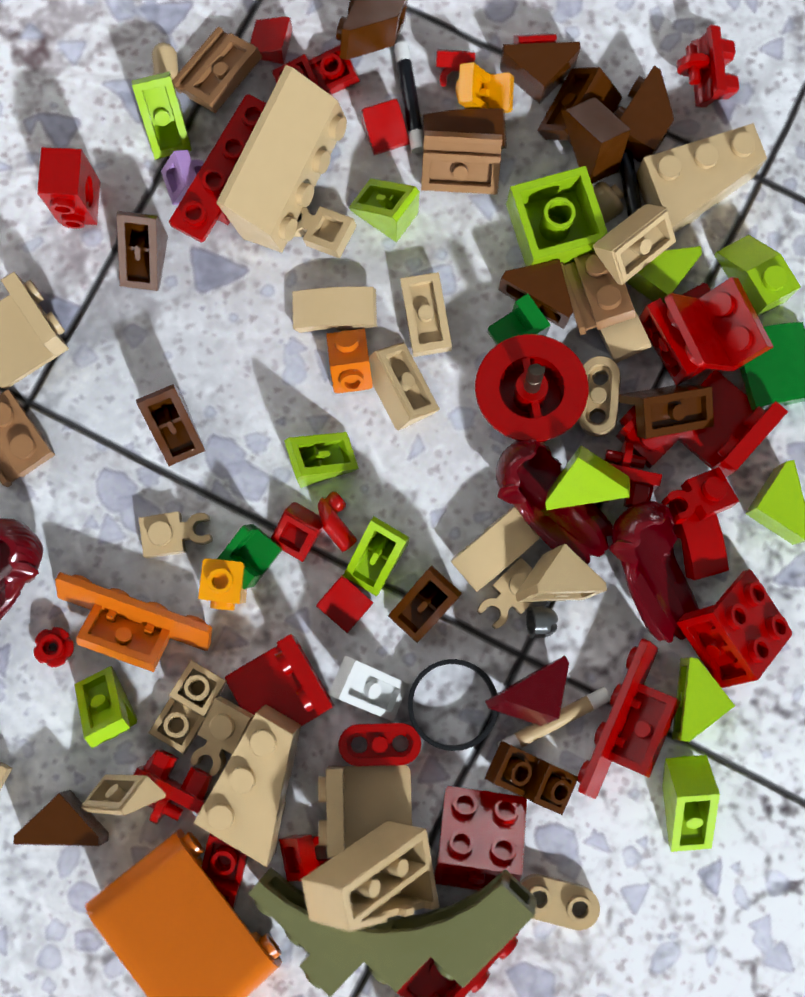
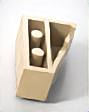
[636,123,767,234]
[194,704,301,867]
[301,821,439,932]

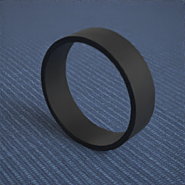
[408,659,498,751]

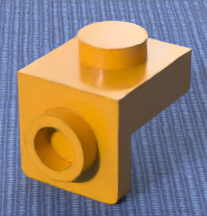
[455,62,514,113]
[198,558,247,611]

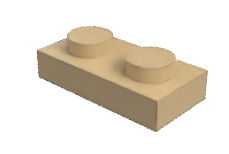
[400,272,452,357]

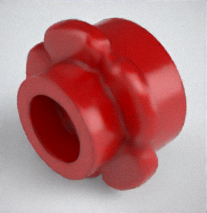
[33,627,74,667]

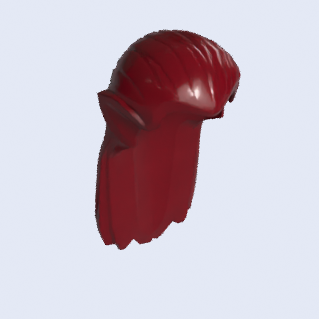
[496,439,613,564]
[609,501,699,643]
[0,518,43,620]

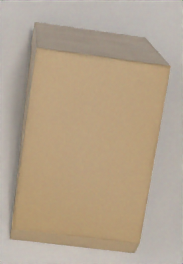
[515,544,607,602]

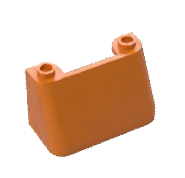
[85,828,282,997]

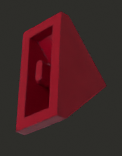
[485,656,569,726]

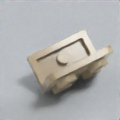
[0,272,69,389]
[318,765,412,857]

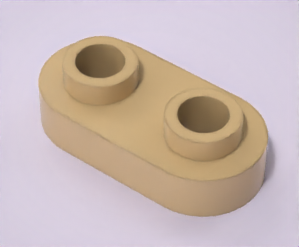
[578,356,621,437]
[520,874,600,930]

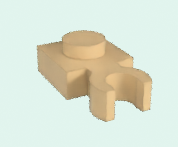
[294,206,357,258]
[139,511,213,559]
[477,557,533,629]
[191,696,254,776]

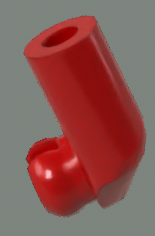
[317,491,357,552]

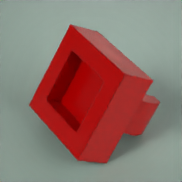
[436,49,475,87]
[279,834,330,881]

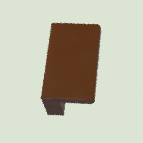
[537,67,622,145]
[619,384,714,439]

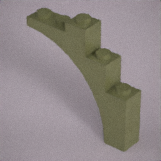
[248,868,537,997]

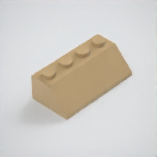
[216,65,347,253]

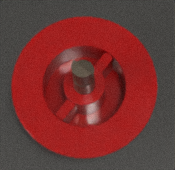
[475,334,589,442]

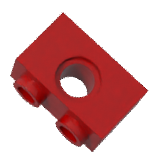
[37,147,100,229]

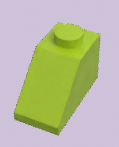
[714,235,801,317]
[662,755,720,852]

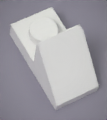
[328,656,409,722]

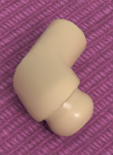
[151,42,179,80]

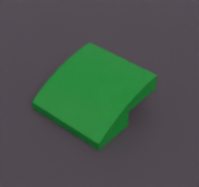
[739,322,805,411]

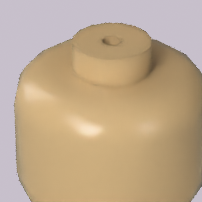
[593,181,624,223]

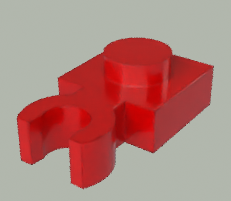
[661,467,739,524]

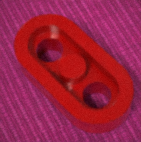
[338,723,421,766]

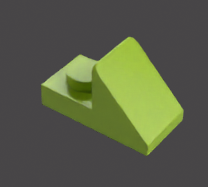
[132,71,192,160]
[74,666,137,748]

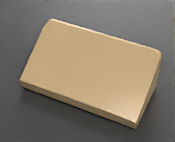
[593,204,676,285]
[369,342,440,430]
[81,774,166,815]

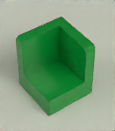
[487,294,551,345]
[217,524,282,590]

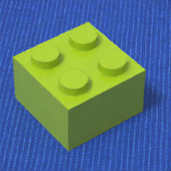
[506,166,608,266]

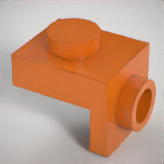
[326,328,373,393]

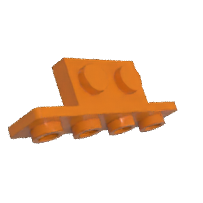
[55,572,212,672]

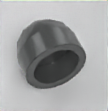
[526,606,558,638]

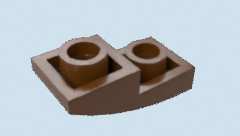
[423,108,507,149]
[484,740,578,815]

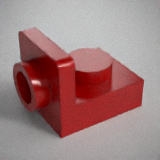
[616,405,679,469]

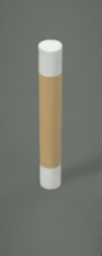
[496,686,611,749]

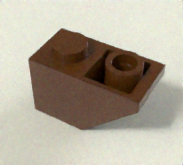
[336,0,408,60]
[614,66,674,163]

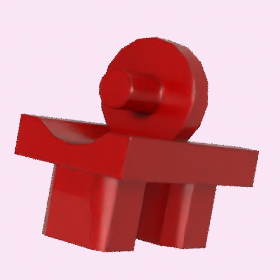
[676,25,739,108]
[603,441,662,508]
[133,748,213,825]

